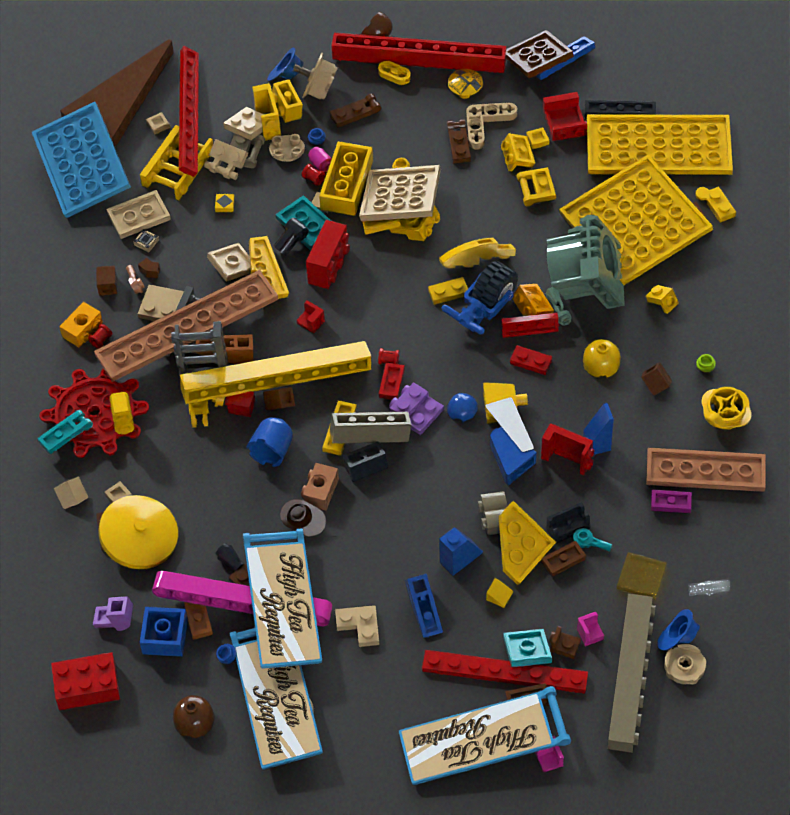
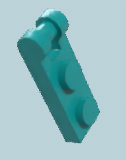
[37,410,93,454]

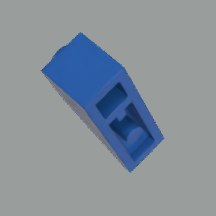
[583,403,614,455]
[404,574,443,638]

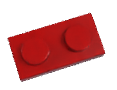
[510,345,552,375]
[379,363,405,400]

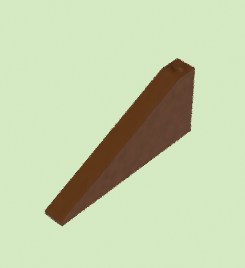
[60,39,174,147]

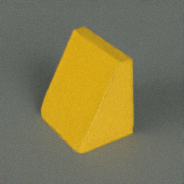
[486,578,513,608]

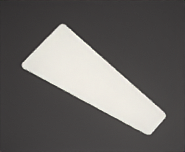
[485,397,534,452]

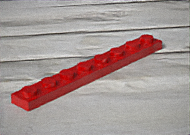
[422,650,588,694]

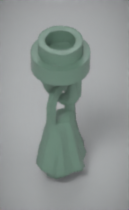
[545,287,571,326]

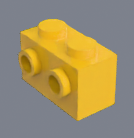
[272,80,303,123]

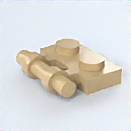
[204,139,248,180]

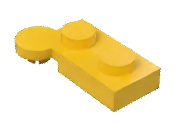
[695,186,736,223]

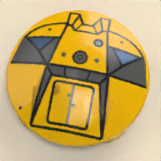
[448,69,483,99]

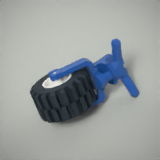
[441,261,518,335]

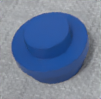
[308,128,326,145]
[216,644,236,664]

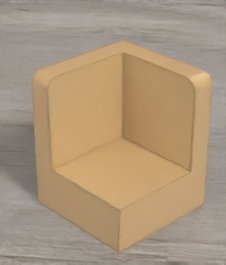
[54,476,88,509]

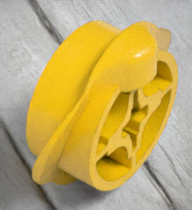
[702,387,751,429]

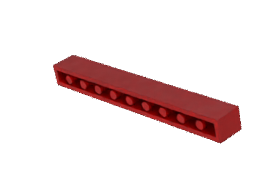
[331,33,506,73]

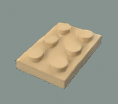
[106,190,171,239]

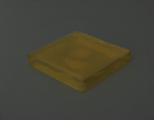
[617,552,667,599]

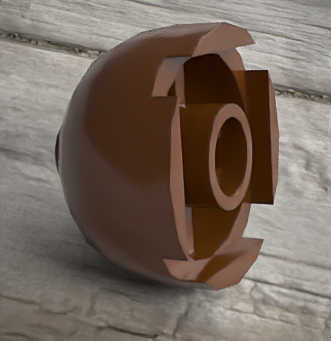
[361,11,393,37]
[173,695,215,738]

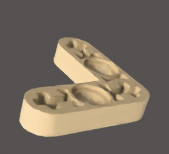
[466,103,517,150]

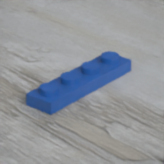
[535,36,596,80]

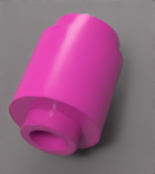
[308,147,332,172]

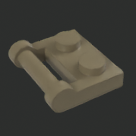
[225,133,265,168]

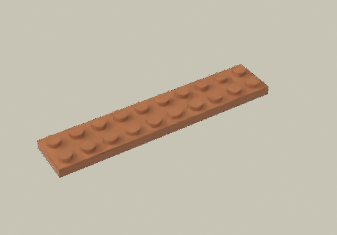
[94,270,278,382]

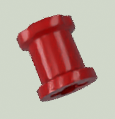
[302,164,325,186]
[88,324,113,349]
[378,348,400,365]

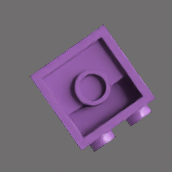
[389,382,444,435]

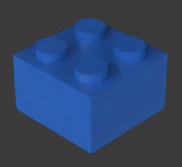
[140,607,188,657]

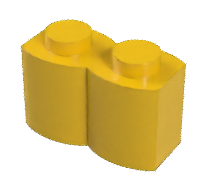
[110,392,134,434]

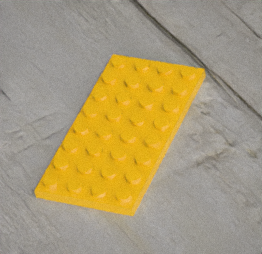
[587,115,733,175]

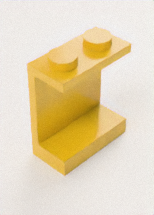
[252,83,281,141]

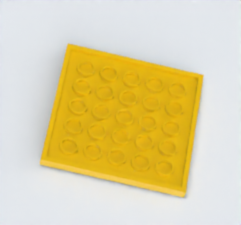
[559,154,713,285]

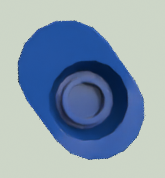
[267,48,304,81]
[657,609,700,651]

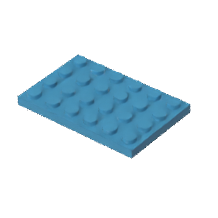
[32,102,131,218]

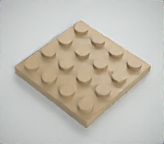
[359,165,441,221]

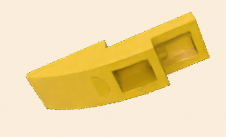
[439,238,516,268]

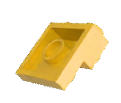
[390,205,440,241]

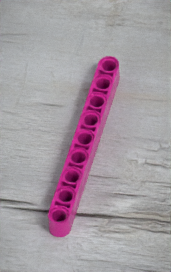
[152,571,332,626]

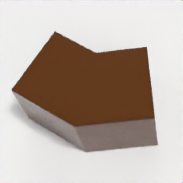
[138,258,160,278]

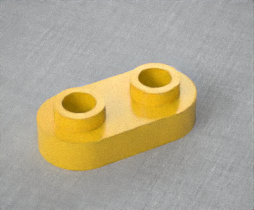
[378,61,411,85]

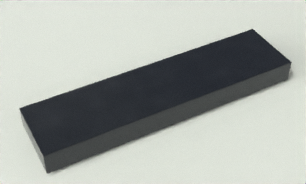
[585,100,656,118]

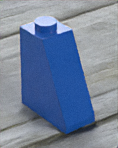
[490,426,537,486]
[439,527,483,576]

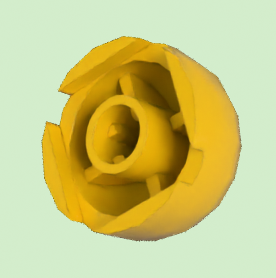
[583,339,621,378]

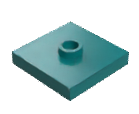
[503,629,552,667]

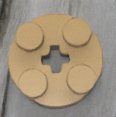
[664,644,706,685]

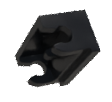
[342,441,388,482]
[546,502,591,544]

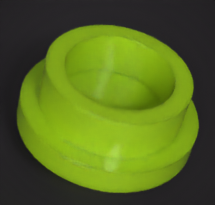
[696,354,716,372]

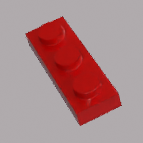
[501,313,559,338]

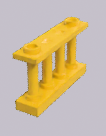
[140,125,213,200]

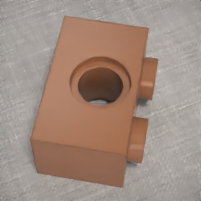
[301,463,339,511]

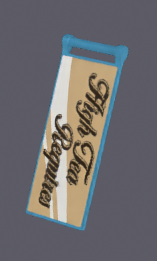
[243,528,322,669]
[230,628,323,770]
[399,686,571,785]

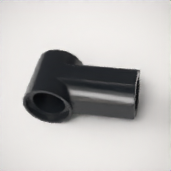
[273,218,309,256]

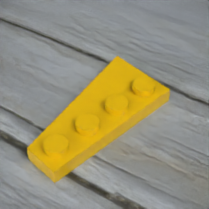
[249,236,289,299]

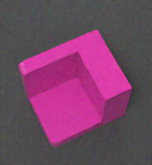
[577,612,604,646]
[535,736,564,772]

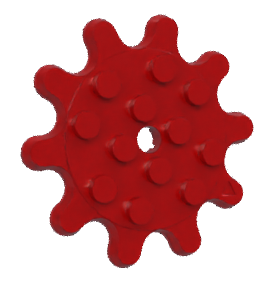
[39,369,149,458]

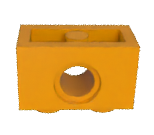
[59,301,103,347]

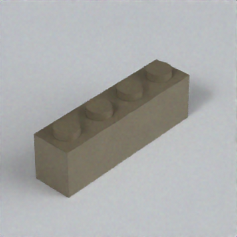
[330,412,411,444]

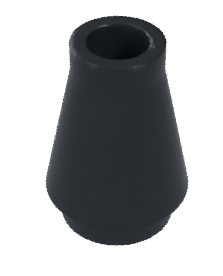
[215,543,244,571]

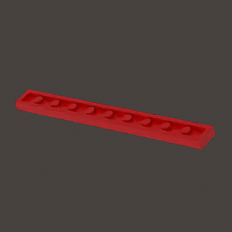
[179,46,199,177]

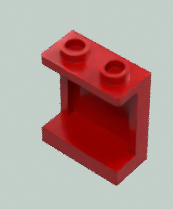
[543,92,588,141]
[541,423,595,476]

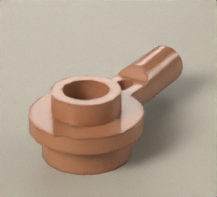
[126,265,145,294]

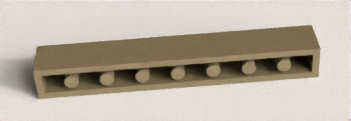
[607,594,656,752]

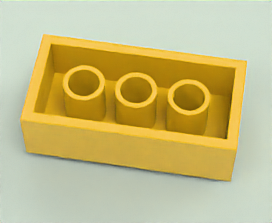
[319,141,373,216]

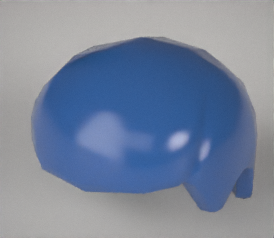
[447,393,478,422]

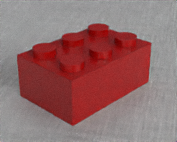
[306,220,350,289]
[51,652,120,710]

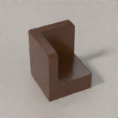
[96,265,117,296]
[641,362,672,395]
[263,387,295,410]

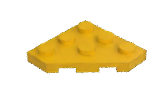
[499,501,556,585]

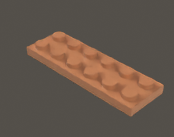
[646,448,765,492]

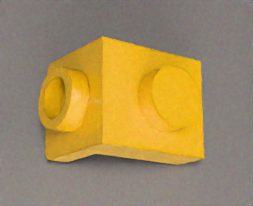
[645,285,679,314]

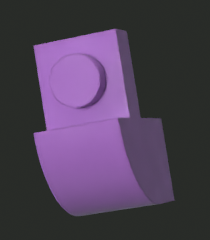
[93,596,133,631]

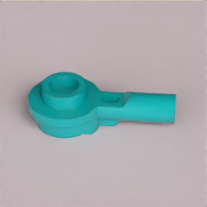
[573,528,612,552]

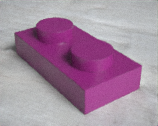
[651,490,692,513]

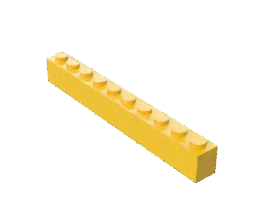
[180,341,371,404]

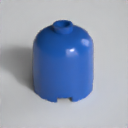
[246,417,293,467]

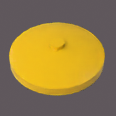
[98,495,178,569]

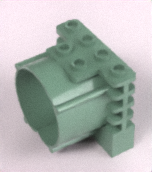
[547,215,625,309]

